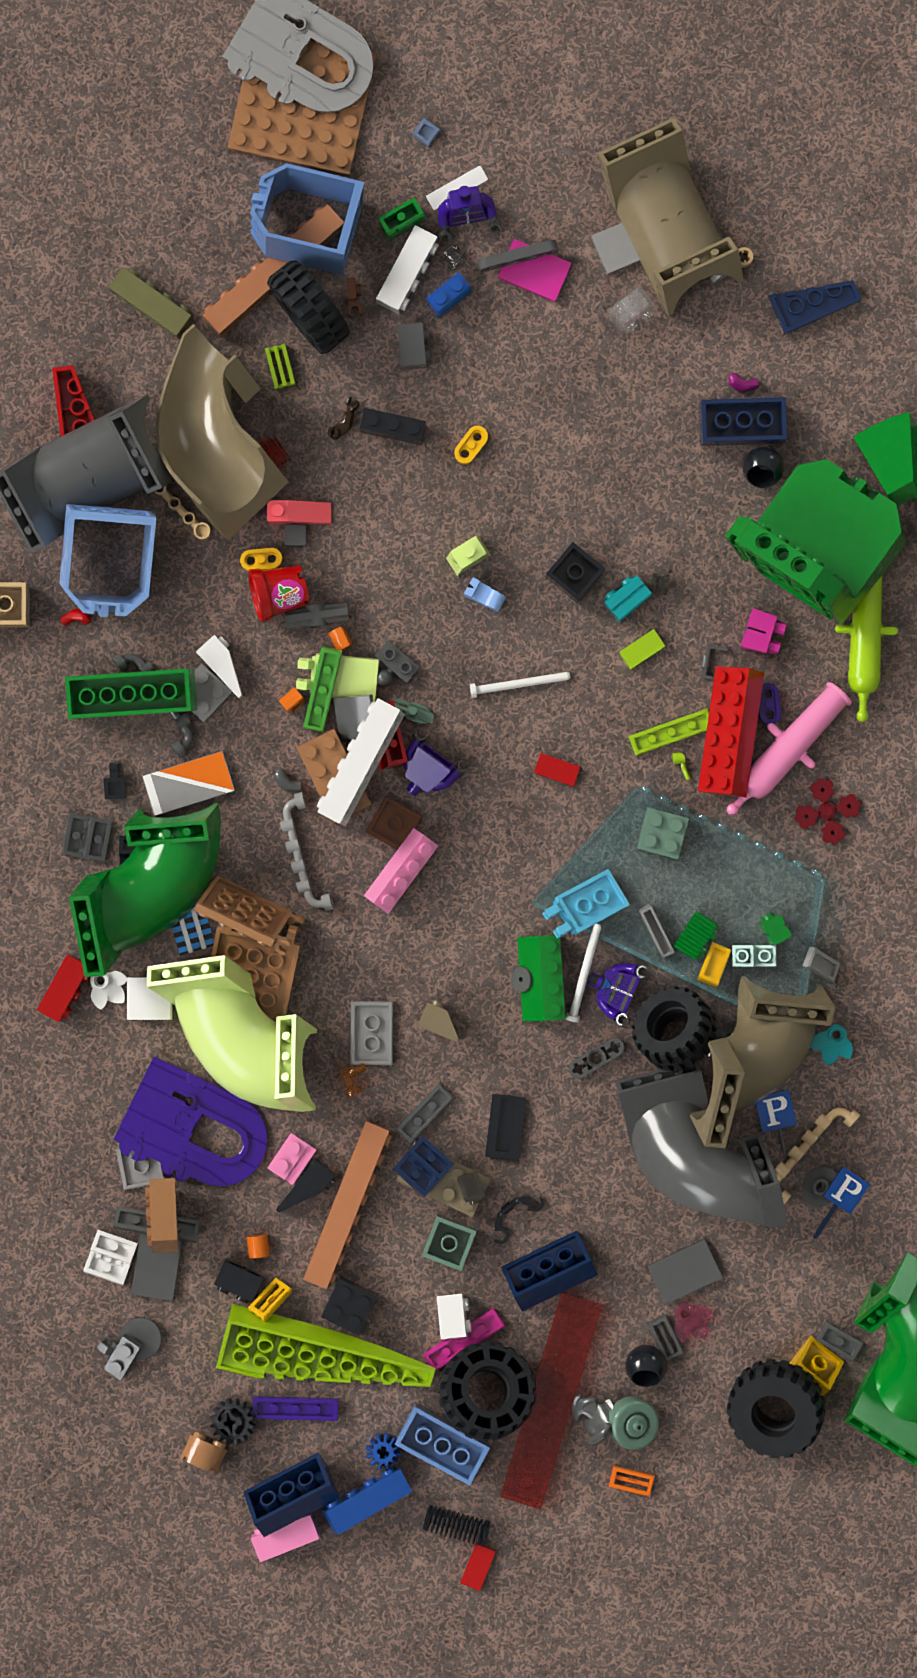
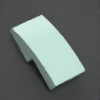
[732,945,777,967]

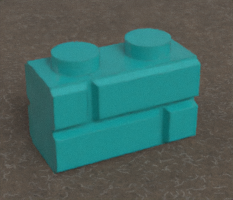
[603,575,653,623]

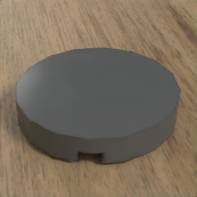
[119,1317,162,1360]

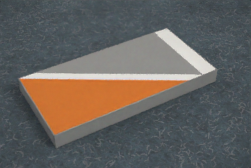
[142,751,235,816]

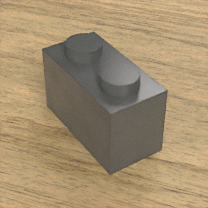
[398,322,430,370]

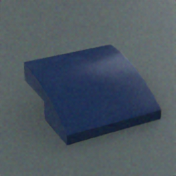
[392,1136,454,1198]

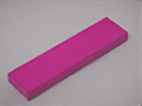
[423,1307,505,1372]

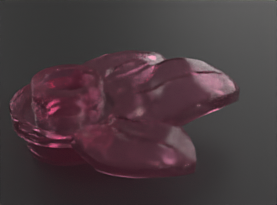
[674,1303,713,1343]

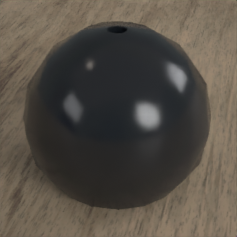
[743,447,784,488]
[625,1345,667,1387]

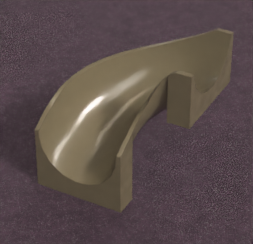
[156,324,288,540]
[690,976,835,1148]

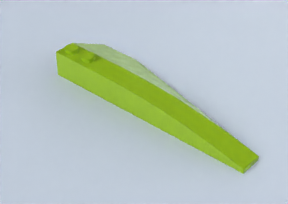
[216,1304,436,1387]

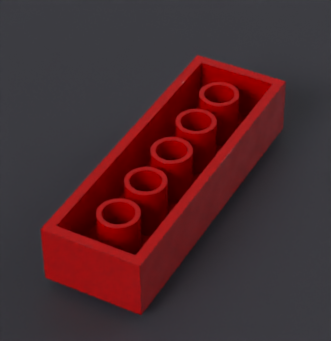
[698,666,764,798]

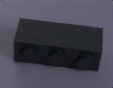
[360,408,426,446]

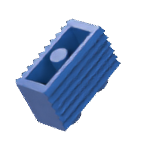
[427,272,471,318]

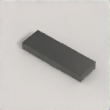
[396,1083,454,1143]

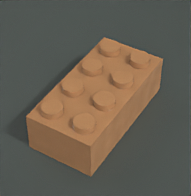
[296,729,372,824]

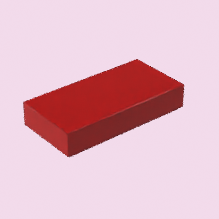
[534,753,580,787]
[460,1542,496,1591]

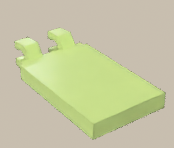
[296,653,379,702]

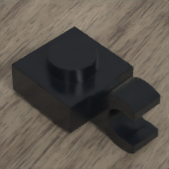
[104,763,127,799]

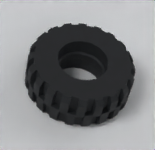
[267,260,350,354]
[438,1341,537,1441]
[727,1359,826,1458]

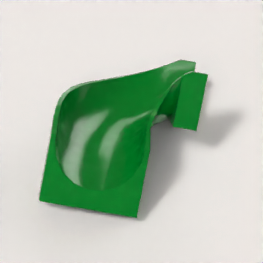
[69,803,221,977]
[843,1253,917,1467]

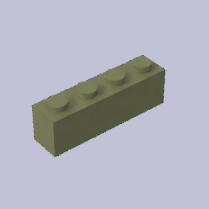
[108,267,193,340]

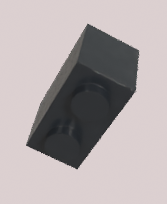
[214,1259,264,1303]

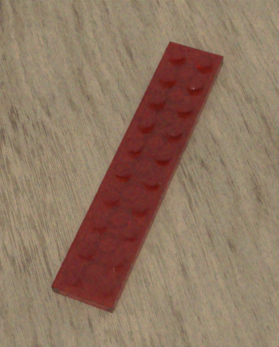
[500,1292,602,1509]

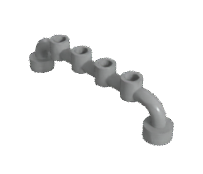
[280,792,334,911]

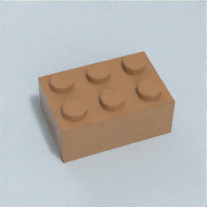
[145,1178,178,1254]

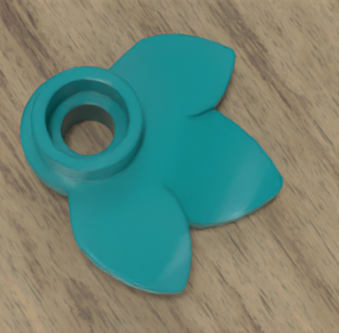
[810,1024,853,1065]

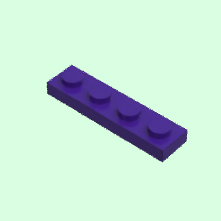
[253,1396,338,1421]

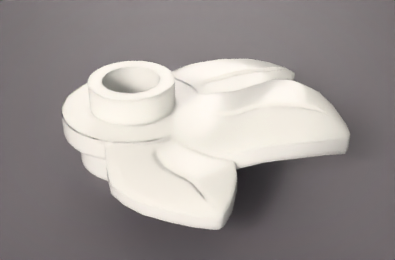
[90,971,127,1010]

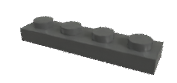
[113,1206,201,1243]

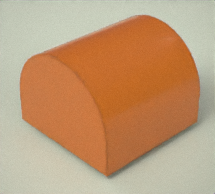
[328,626,353,651]
[278,687,306,714]
[247,1234,270,1258]

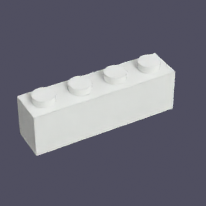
[376,225,439,315]

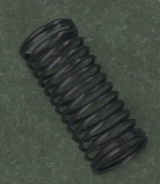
[423,1504,491,1547]

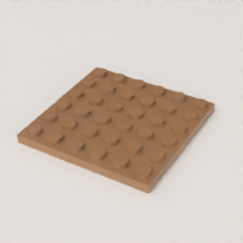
[227,39,377,176]

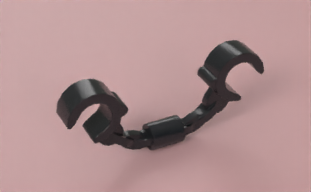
[494,1196,544,1244]

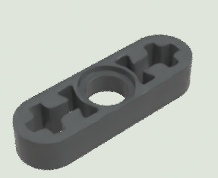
[568,1038,624,1078]

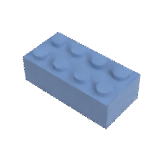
[395,1403,490,1486]

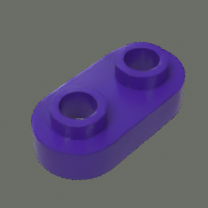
[759,683,781,725]

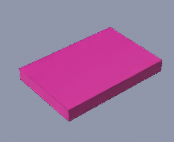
[498,239,572,303]

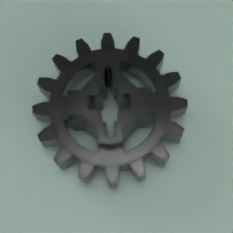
[210,1398,256,1445]

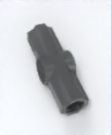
[285,603,350,629]

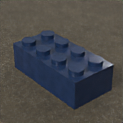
[699,397,787,446]
[243,1452,340,1537]

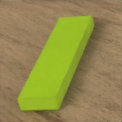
[628,708,709,756]

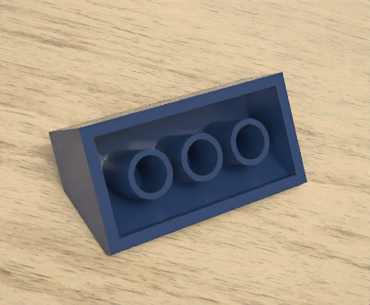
[501,1231,598,1312]

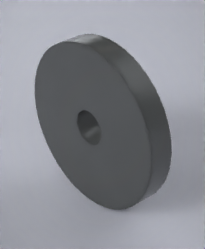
[511,967,533,992]

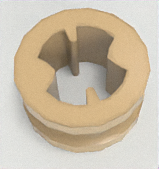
[738,247,753,268]

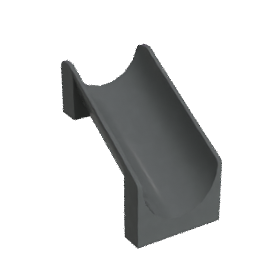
[0,394,174,552]

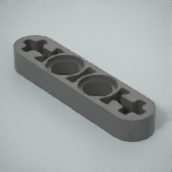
[477,240,559,272]

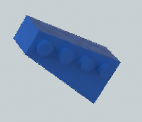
[320,1466,412,1535]

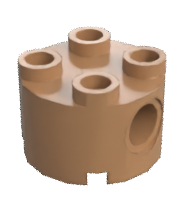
[179,1431,228,1475]

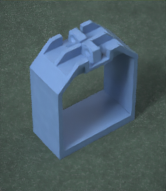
[250,163,364,275]

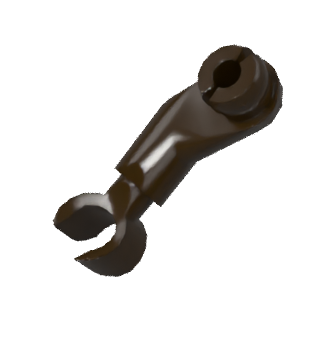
[328,396,360,440]

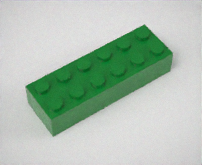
[65,668,197,719]

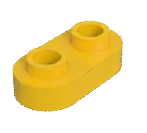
[454,426,488,465]
[240,548,283,571]

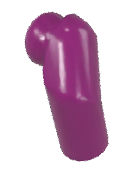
[728,373,759,393]

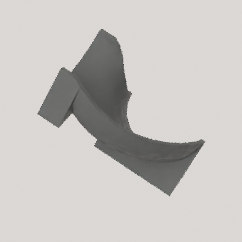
[615,1060,788,1228]

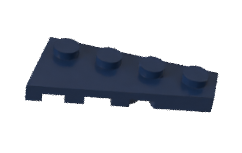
[768,280,862,335]

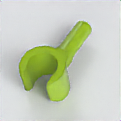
[672,752,691,781]

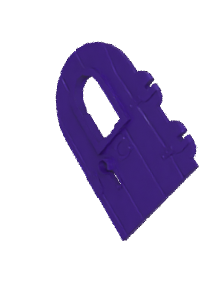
[113,1056,267,1186]

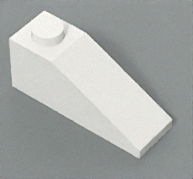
[196,635,243,700]

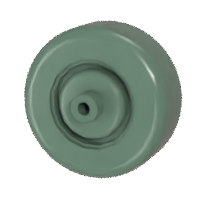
[608,1396,659,1450]

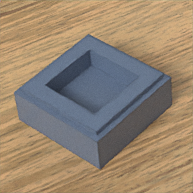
[412,118,441,148]

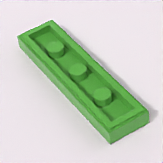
[303,646,342,732]

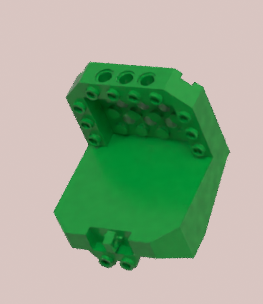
[724,459,906,625]

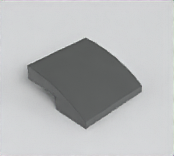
[333,694,373,740]
[61,813,112,862]

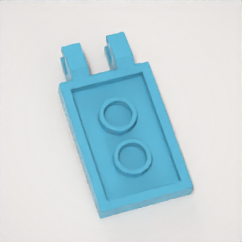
[542,869,630,939]

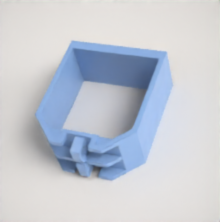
[59,504,156,617]

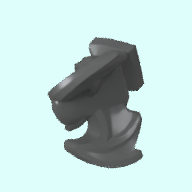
[572,1394,615,1446]

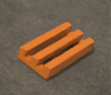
[608,1465,655,1497]

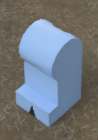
[464,577,506,612]

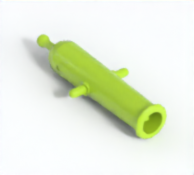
[835,575,898,722]

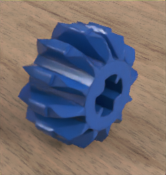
[365,1433,401,1469]

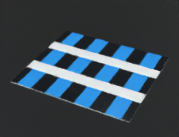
[172,908,214,956]

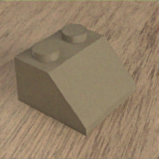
[418,999,459,1042]

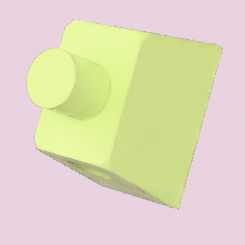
[446,536,491,576]

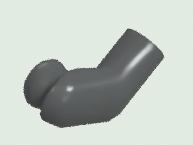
[273,768,302,792]

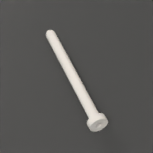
[470,672,570,698]
[565,923,601,1023]

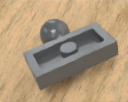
[374,641,420,686]

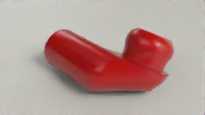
[59,608,92,627]

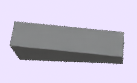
[638,904,675,958]

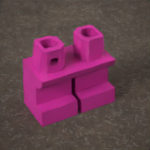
[740,608,787,655]

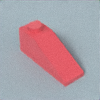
[267,500,331,525]

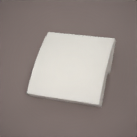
[127,977,172,1020]
[83,1230,138,1286]

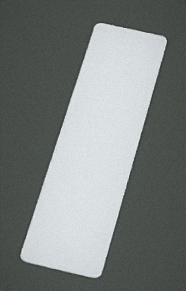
[426,166,488,210]

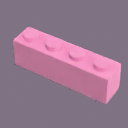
[364,828,438,914]

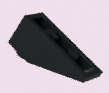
[276,1159,336,1212]

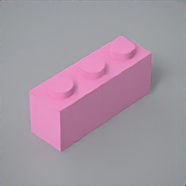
[251,1513,320,1562]

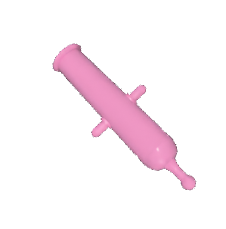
[727,682,852,816]

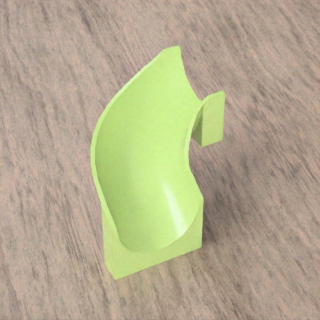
[147,955,317,1112]

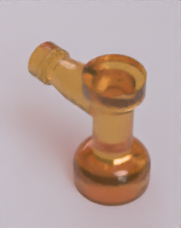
[337,1063,366,1098]

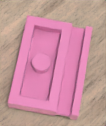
[268,1133,317,1185]

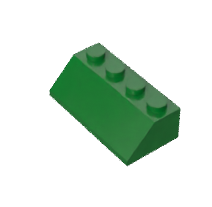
[517,935,565,1022]

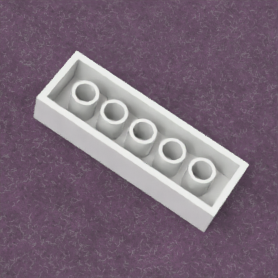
[317,698,405,826]

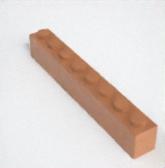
[203,204,344,337]
[303,1120,392,1289]

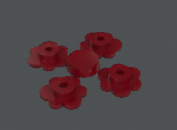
[794,778,861,845]

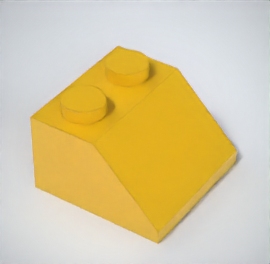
[789,1336,844,1396]

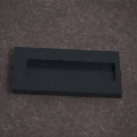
[485,1093,526,1161]

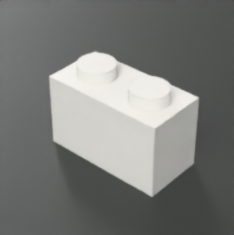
[437,1294,471,1340]

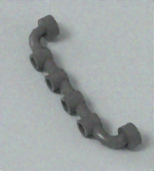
[112,654,192,758]

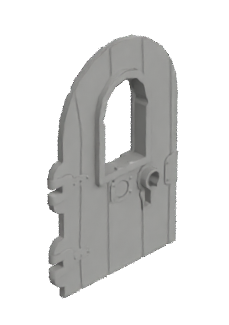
[222,0,373,113]

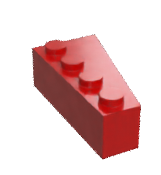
[52,365,95,437]

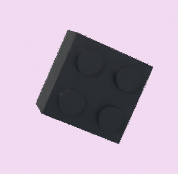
[545,542,605,604]
[321,1276,378,1336]

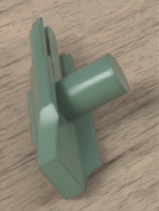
[393,698,435,724]

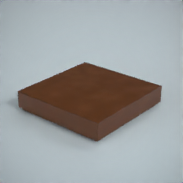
[366,796,423,850]

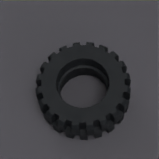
[632,986,717,1071]

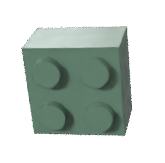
[636,808,689,860]
[422,1214,477,1271]

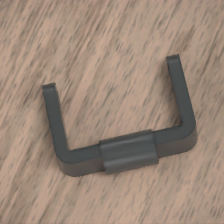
[701,646,730,680]

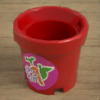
[248,564,309,623]

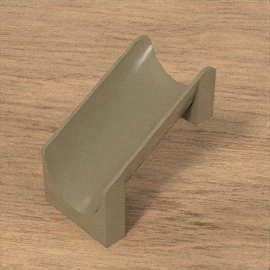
[598,118,744,317]

